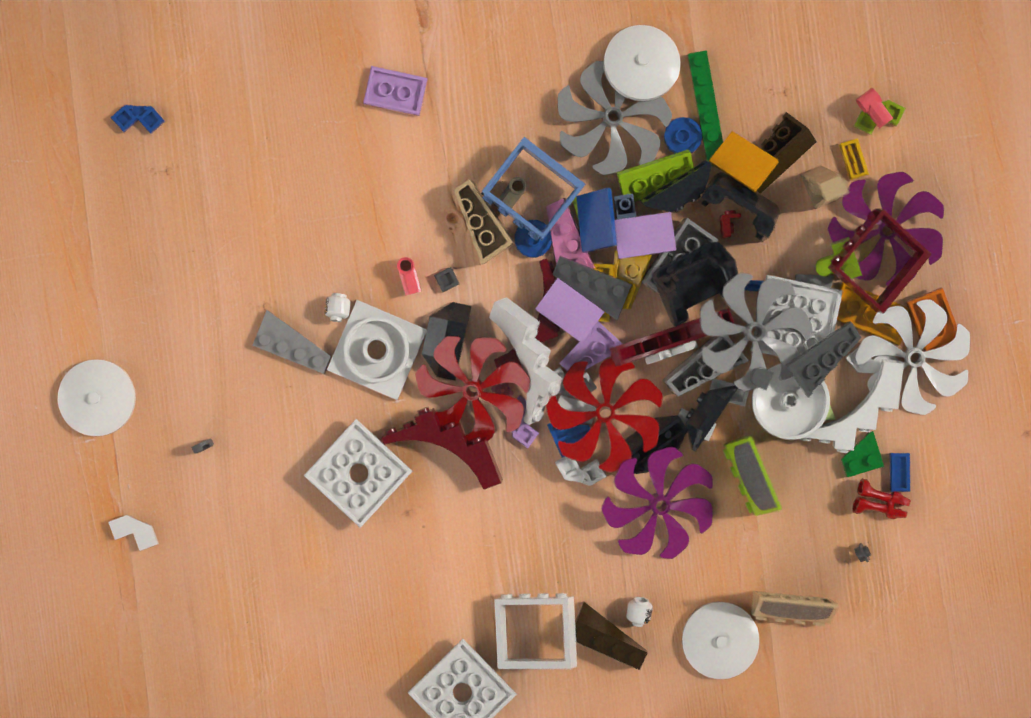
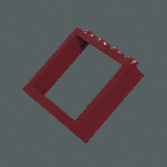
[828,208,932,314]

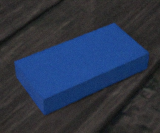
[890,453,910,492]

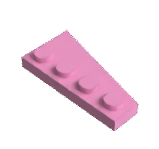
[546,198,595,269]

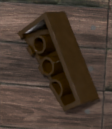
[757,112,817,194]
[575,602,648,670]

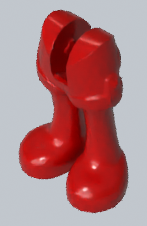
[852,478,911,519]

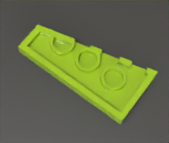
[617,150,694,203]

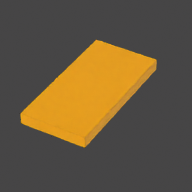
[837,282,911,346]

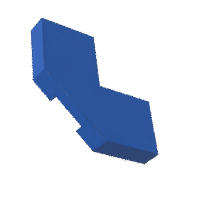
[111,105,166,134]

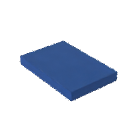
[576,188,617,253]

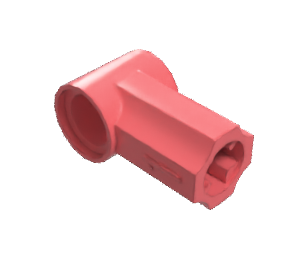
[856,88,893,129]
[397,257,421,296]

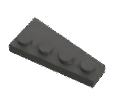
[553,256,632,320]
[786,321,862,398]

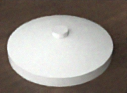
[604,25,680,101]
[58,360,136,436]
[752,364,830,440]
[682,602,759,679]

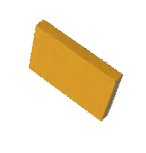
[709,131,779,192]

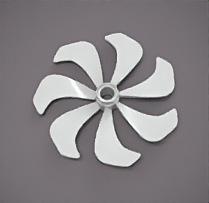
[855,299,970,415]

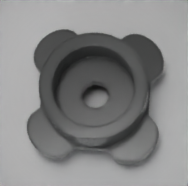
[854,543,871,562]

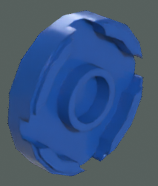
[664,117,702,154]
[515,220,552,258]

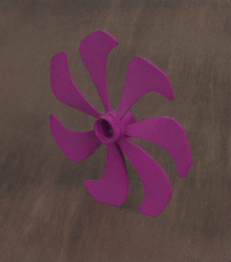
[828,172,944,286]
[601,447,713,559]

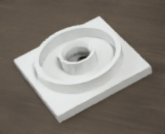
[751,275,843,356]
[327,300,427,400]
[304,419,412,528]
[408,639,517,718]

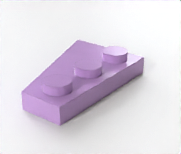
[559,321,622,371]

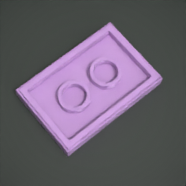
[363,66,428,116]
[615,212,676,259]
[535,278,604,343]

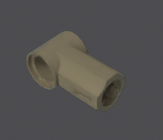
[494,177,526,209]

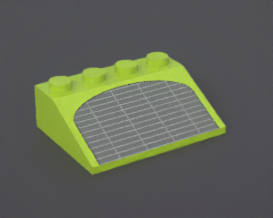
[723,436,782,516]

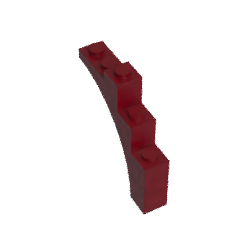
[494,258,561,368]
[609,308,734,367]
[381,407,503,490]

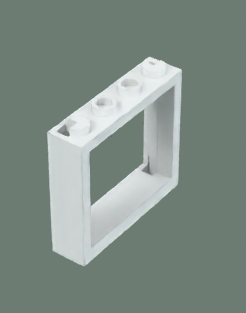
[494,593,577,669]

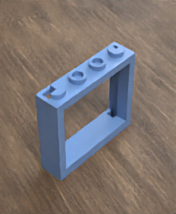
[481,137,585,241]

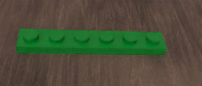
[687,50,723,166]

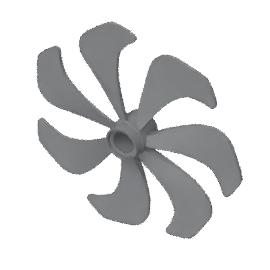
[558,61,672,175]
[700,273,813,391]

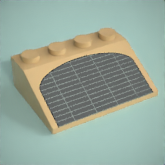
[751,591,838,626]

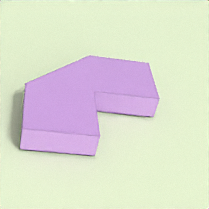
[512,395,539,448]

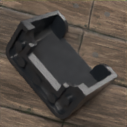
[698,172,780,242]
[652,242,738,327]

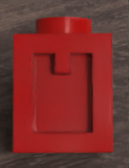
[720,210,741,239]

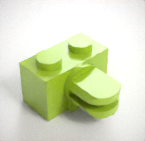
[815,237,862,279]

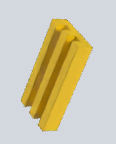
[839,138,869,181]

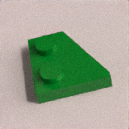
[841,431,884,478]

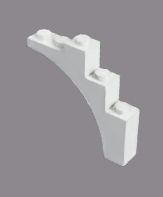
[489,297,562,425]
[799,359,904,453]

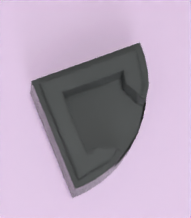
[191,438,214,454]

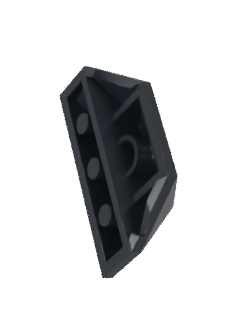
[640,160,712,212]
[422,302,471,381]
[686,385,738,452]
[625,415,688,474]

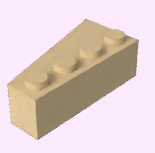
[800,166,849,209]
[454,179,515,265]

